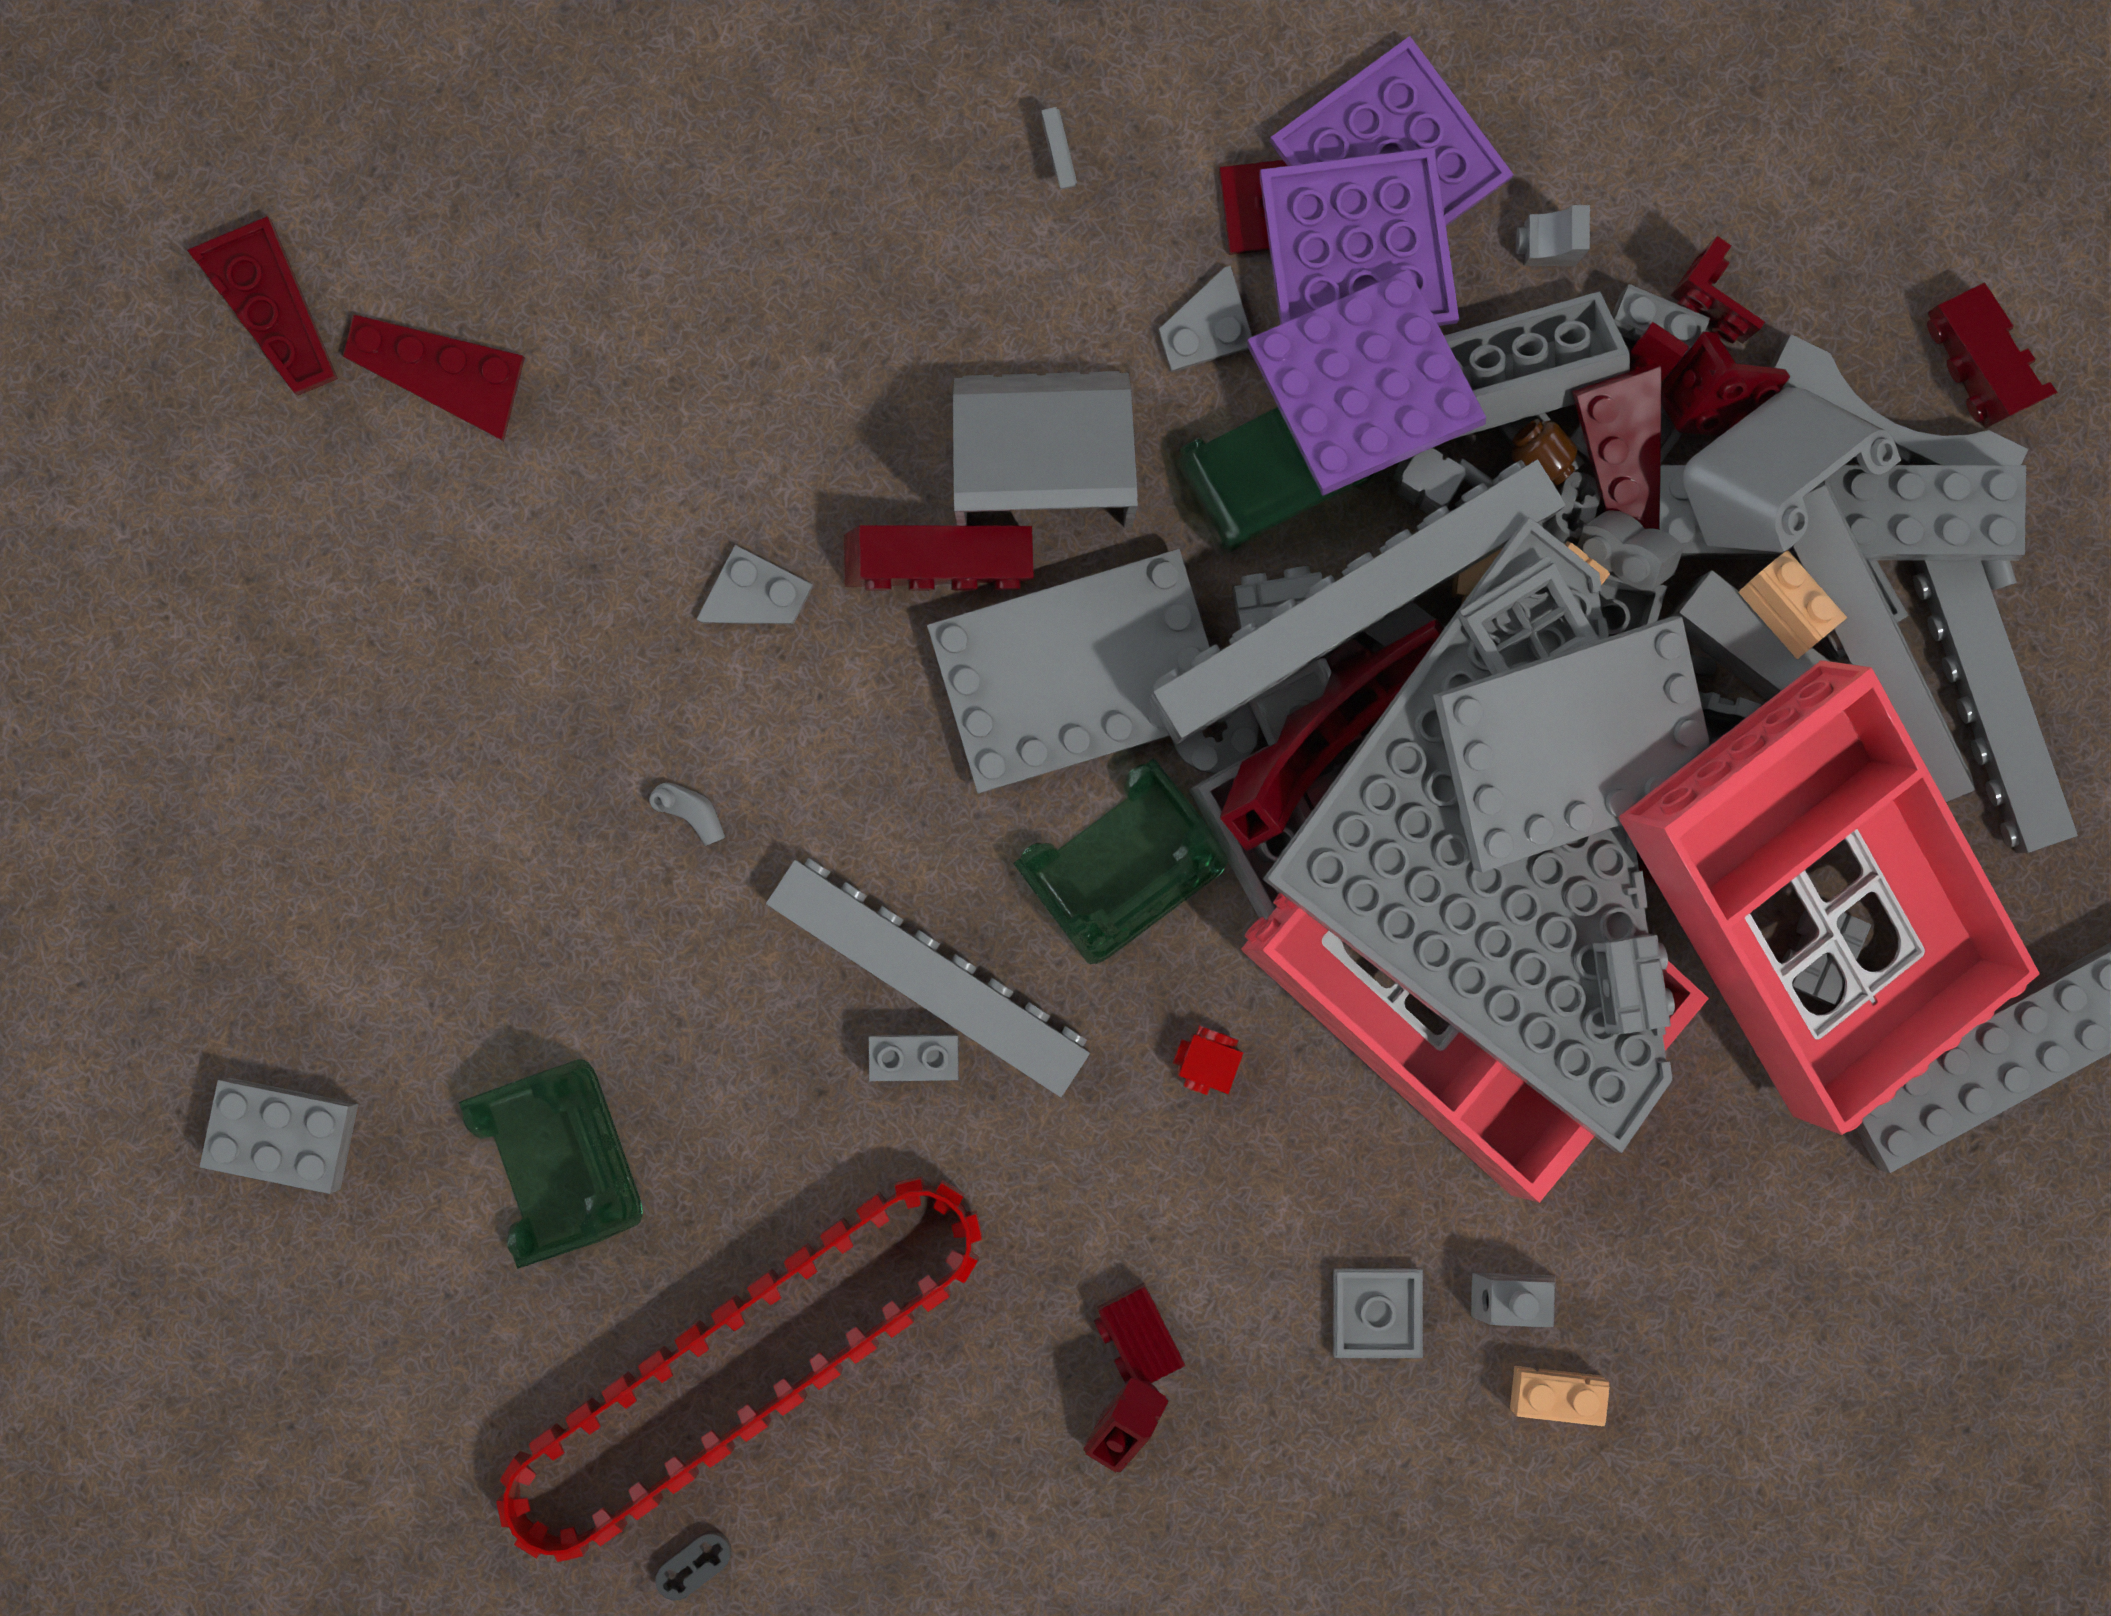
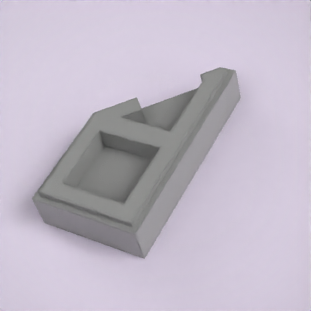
[1042,107,1077,190]

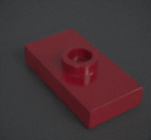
[1629,322,1689,383]

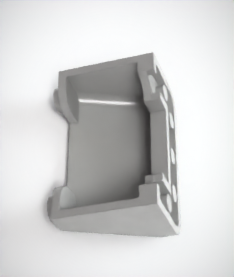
[1683,388,1901,552]

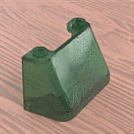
[1174,407,1382,556]
[1013,758,1228,965]
[459,1059,643,1269]

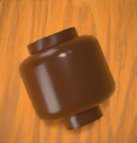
[1511,419,1578,485]

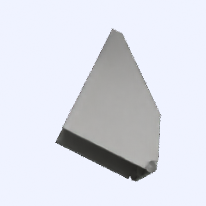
[953,371,1138,527]

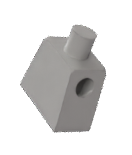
[1471,1273,1556,1327]

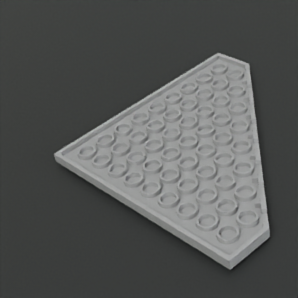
[1263,517,1673,1153]

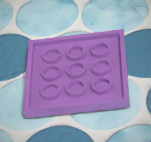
[1269,36,1514,226]
[1259,148,1459,326]
[1248,269,1486,496]

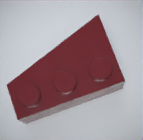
[1927,282,2058,429]

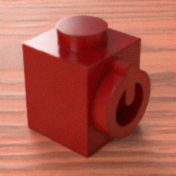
[1173,1025,1244,1095]

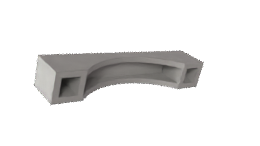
[1770,334,2028,465]

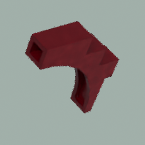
[1220,618,1444,851]

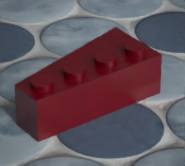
[844,525,1034,591]

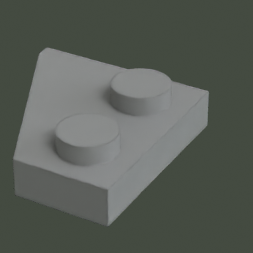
[1158,266,1252,372]
[697,545,813,624]

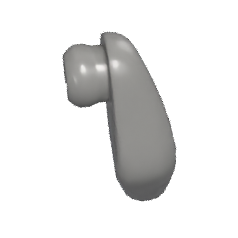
[649,783,725,846]

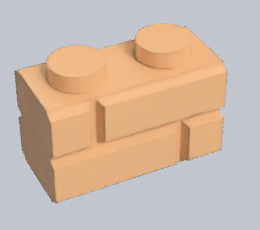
[1738,550,1847,660]
[1510,1366,1610,1426]

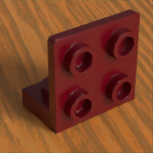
[1671,236,1765,344]
[1661,331,1790,436]

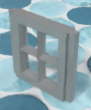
[1457,556,1599,675]

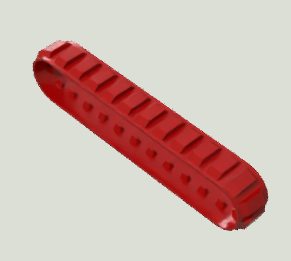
[496,1176,983,1562]

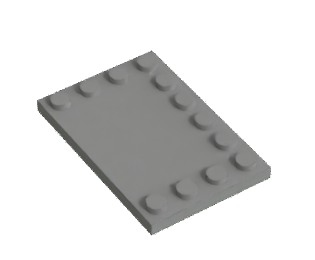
[927,549,1231,794]
[1433,616,1710,873]

